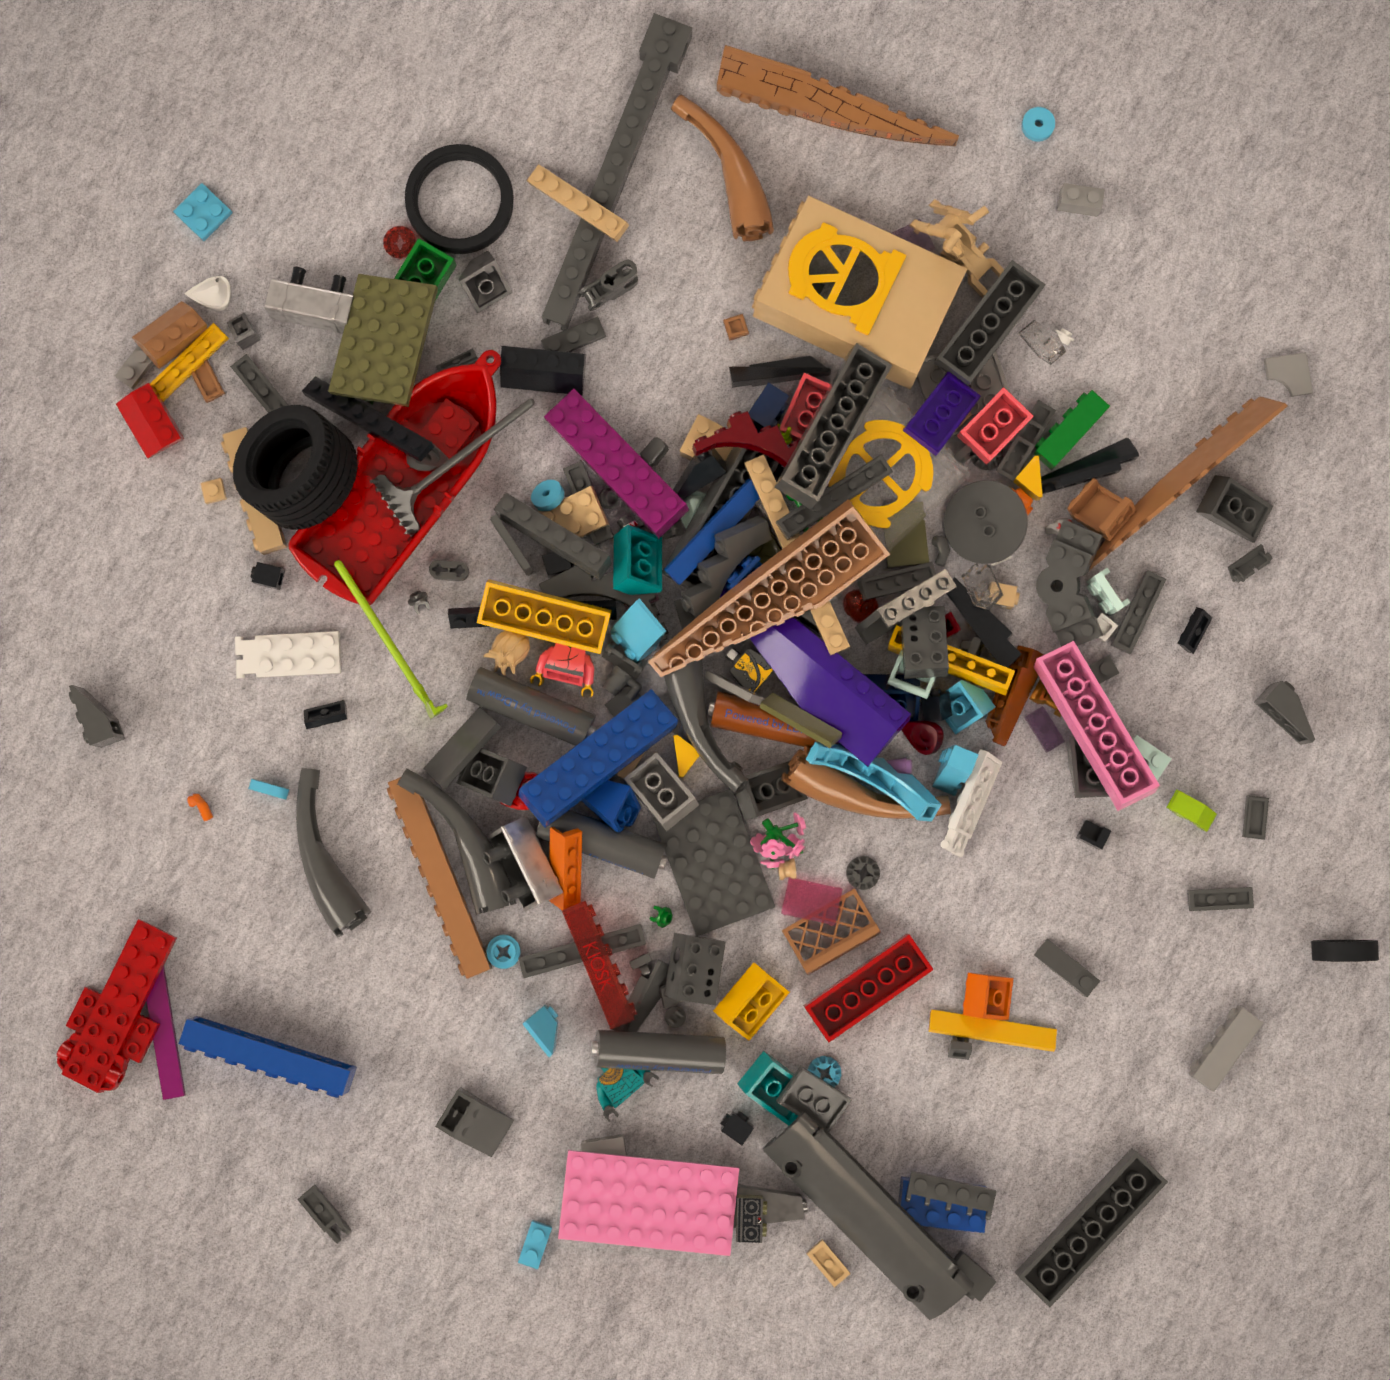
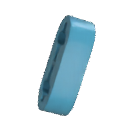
[248,779,289,800]

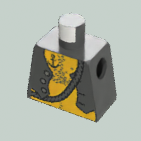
[725,648,773,693]

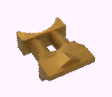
[1029,679,1062,718]

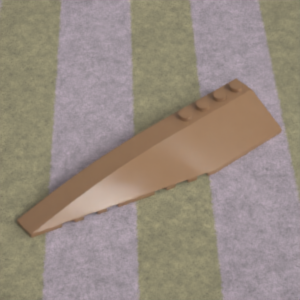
[1089,396,1288,571]

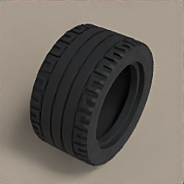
[233,405,358,530]

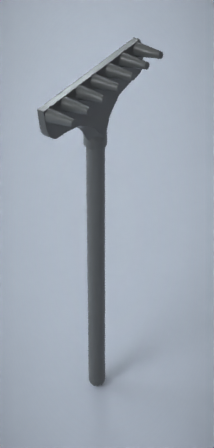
[370,399,535,537]

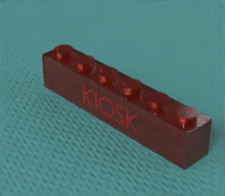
[562,901,637,1030]

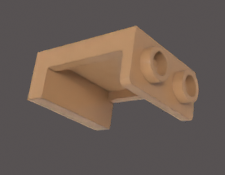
[1067,478,1136,542]

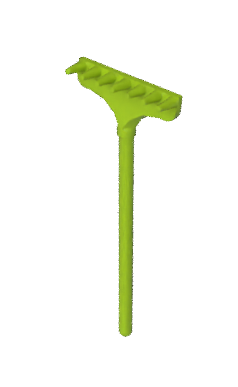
[334,560,448,720]

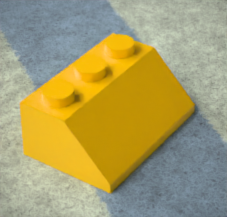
[713,962,790,1041]

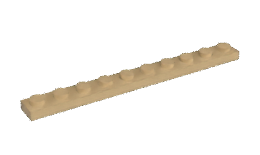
[744,455,850,656]

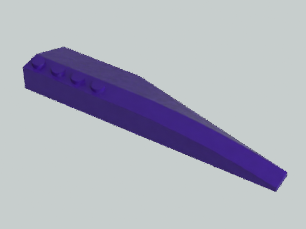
[720,572,911,767]

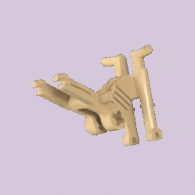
[909,199,1004,298]

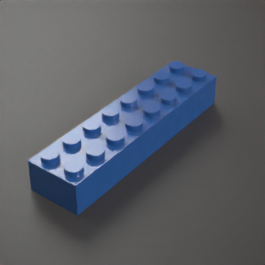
[518,689,678,828]
[178,1016,357,1098]

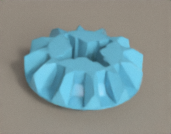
[486,935,520,969]
[808,1056,841,1087]

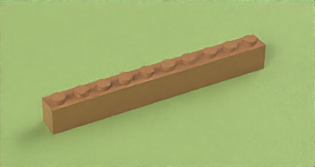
[387,777,492,979]

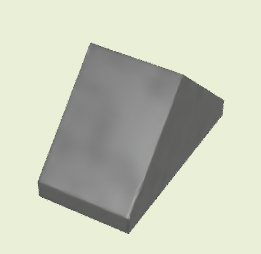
[227,312,261,350]

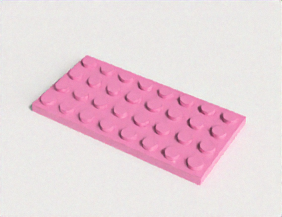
[558,1150,739,1256]

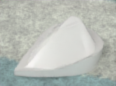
[184,276,231,311]

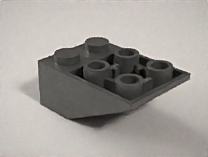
[69,685,125,748]
[435,1087,514,1157]

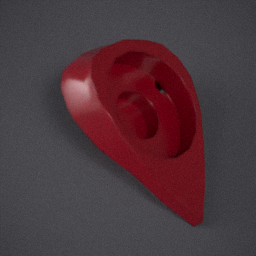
[902,721,944,755]

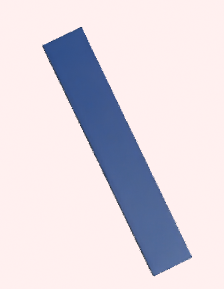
[664,479,760,585]

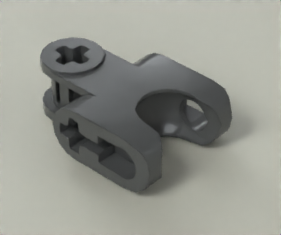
[579,259,638,311]

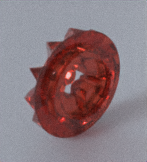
[383,226,416,259]

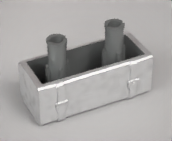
[482,816,563,912]

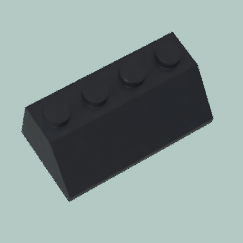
[500,346,587,396]

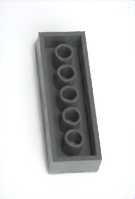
[934,260,1046,386]

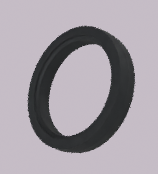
[405,144,514,254]

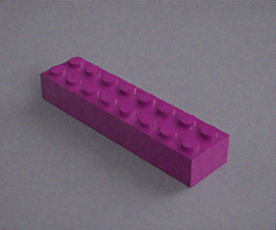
[544,389,689,538]

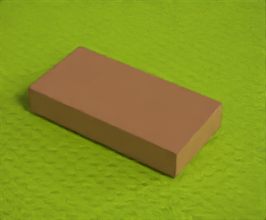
[191,360,225,403]

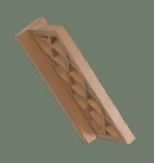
[782,888,881,975]

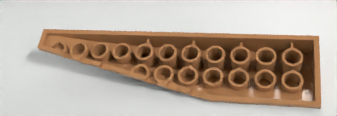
[648,499,890,677]

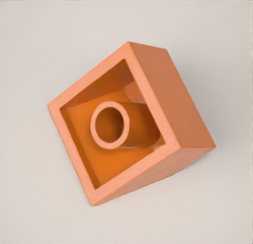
[963,973,1014,1020]

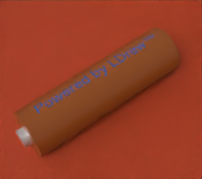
[708,691,836,749]

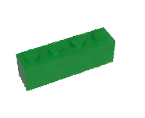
[1034,390,1110,471]

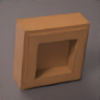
[723,314,749,341]

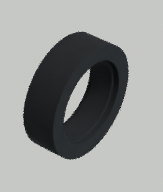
[1311,940,1379,962]

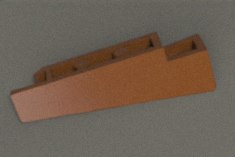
[985,645,1045,746]

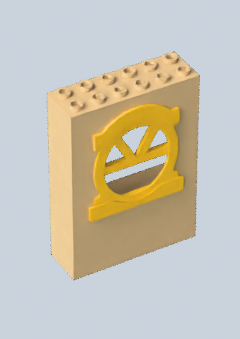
[752,195,967,390]

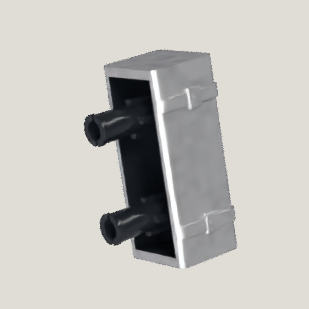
[265,266,354,333]

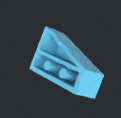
[932,745,979,796]

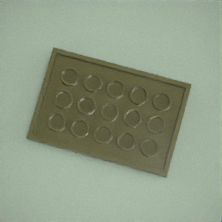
[328,274,438,407]

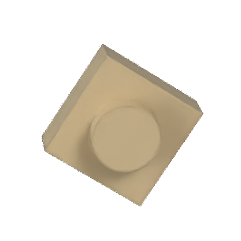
[200,478,227,504]

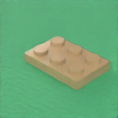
[538,486,609,538]

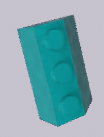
[613,525,662,595]

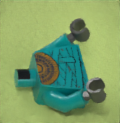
[596,1068,659,1122]

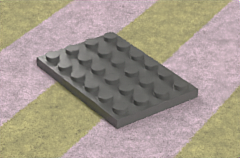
[653,789,775,936]

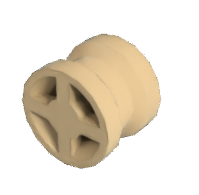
[778,858,796,880]

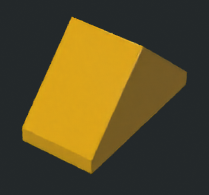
[1013,456,1043,501]
[673,735,700,778]

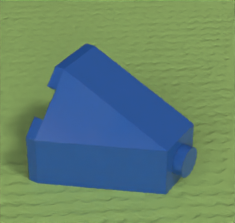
[582,781,641,832]

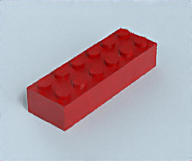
[803,934,934,1043]

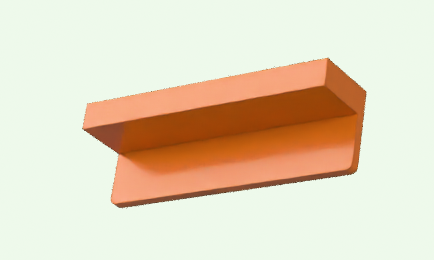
[549,827,582,911]

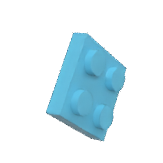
[173,183,232,242]

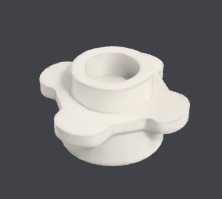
[1054,328,1074,346]

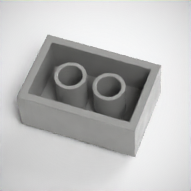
[624,752,699,832]

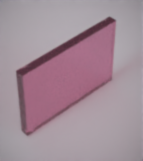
[781,877,843,926]

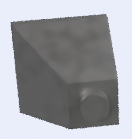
[458,251,513,313]

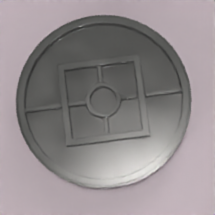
[944,480,1028,564]

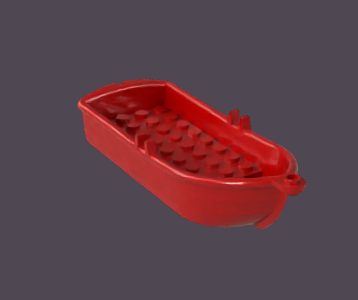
[288,350,501,605]

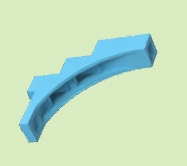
[806,742,942,822]

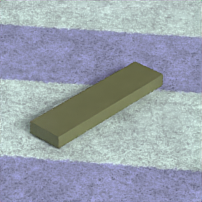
[760,692,842,748]

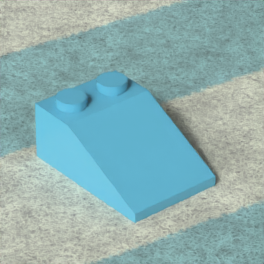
[610,598,666,664]

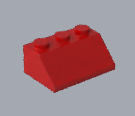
[116,383,184,459]

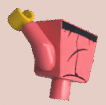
[530,643,595,698]

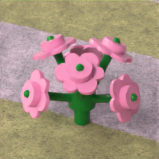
[750,812,806,869]

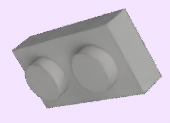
[115,346,153,389]

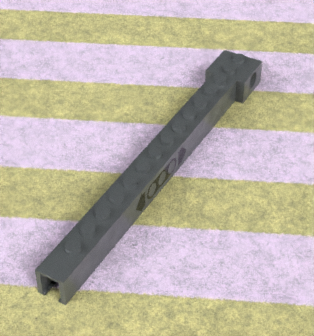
[542,13,692,331]

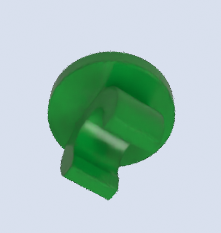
[649,906,673,928]

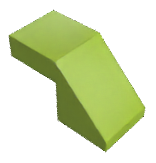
[1166,789,1217,832]

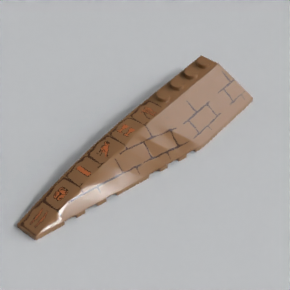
[717,45,959,146]

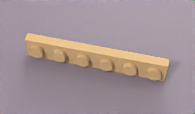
[527,164,629,242]

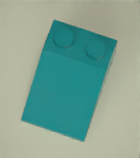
[737,1051,798,1126]

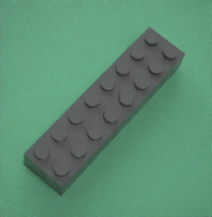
[775,343,892,509]
[662,447,779,589]
[1015,1148,1168,1308]

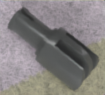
[640,437,669,467]

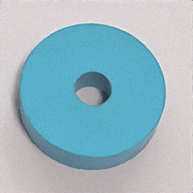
[1021,107,1055,142]
[531,480,565,512]

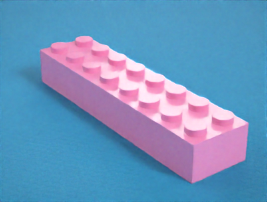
[1034,641,1160,811]

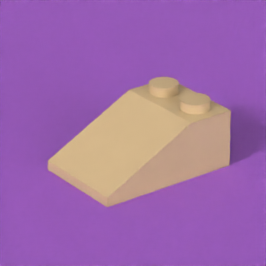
[680,414,733,461]

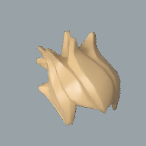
[484,630,530,676]

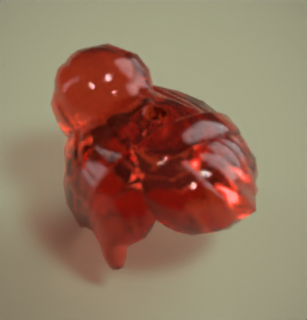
[843,589,879,623]

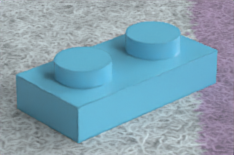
[518,1220,552,1269]

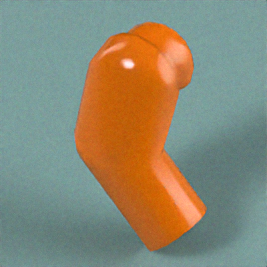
[187,793,213,821]

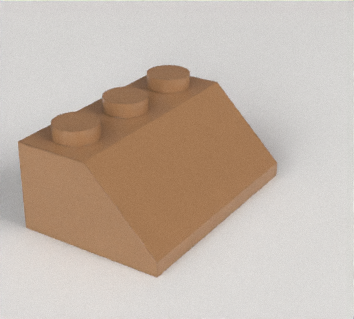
[132,301,207,369]

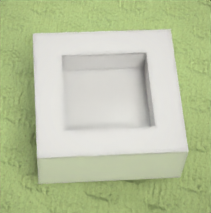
[1096,613,1118,642]

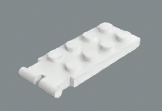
[235,631,341,679]
[941,749,1002,857]

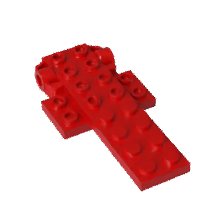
[57,919,177,1093]

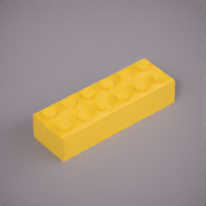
[477,579,611,654]

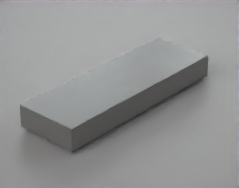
[704,671,764,705]

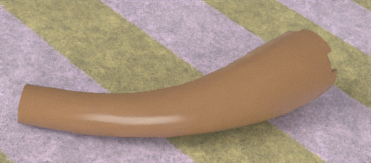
[671,94,774,241]
[782,746,951,819]

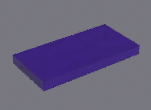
[903,371,981,456]

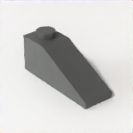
[1034,939,1100,997]

